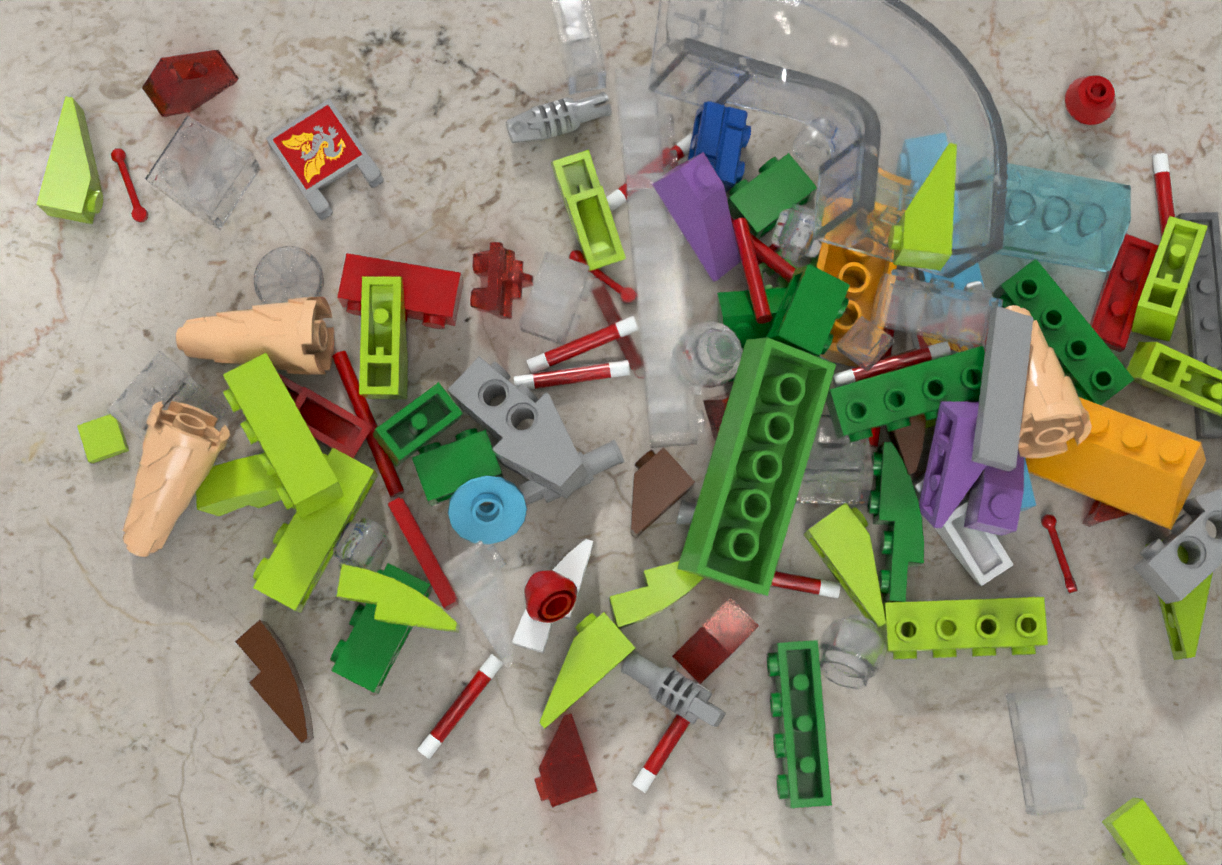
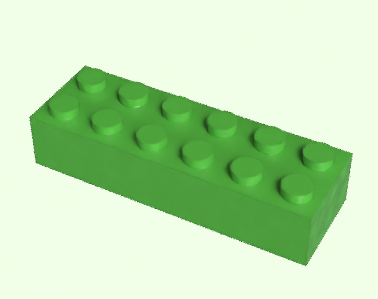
[677,337,836,596]

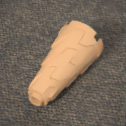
[176,296,334,375]
[1005,305,1092,458]
[122,401,230,557]

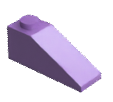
[652,152,741,282]
[919,401,987,528]
[964,450,1024,536]

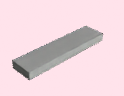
[972,306,1033,472]

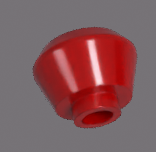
[1065,75,1116,125]
[524,570,577,623]

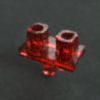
[470,242,534,319]

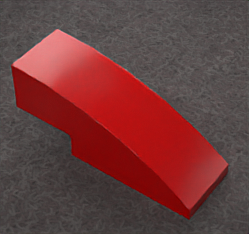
[277,372,373,459]

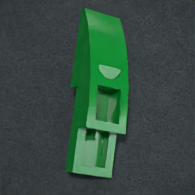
[867,442,924,603]

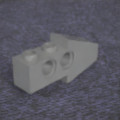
[447,356,588,499]
[1134,489,1222,604]

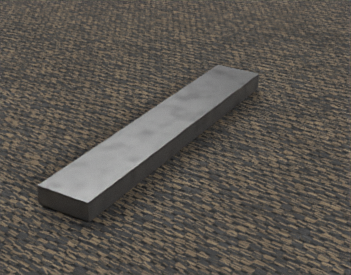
[1176,212,1222,439]

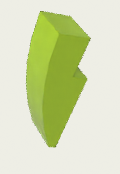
[551,149,626,271]
[196,454,282,516]
[609,561,705,629]
[336,564,460,633]
[1101,798,1188,865]

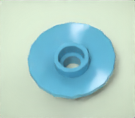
[448,476,527,545]

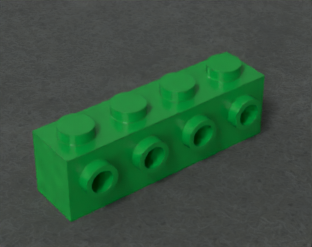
[991,259,1135,405]
[826,346,985,443]
[767,640,832,808]

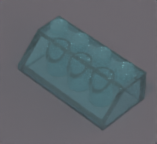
[967,160,1131,272]

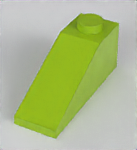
[36,96,103,224]
[888,143,957,271]
[1132,216,1208,342]
[359,277,408,400]
[1127,342,1222,417]
[803,503,886,629]
[1145,540,1213,660]
[539,612,635,729]

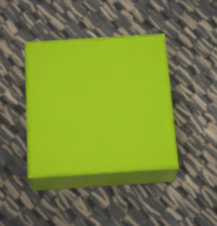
[77,413,129,464]

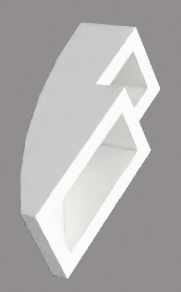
[912,472,1014,586]
[512,539,593,654]

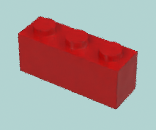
[337,253,464,329]

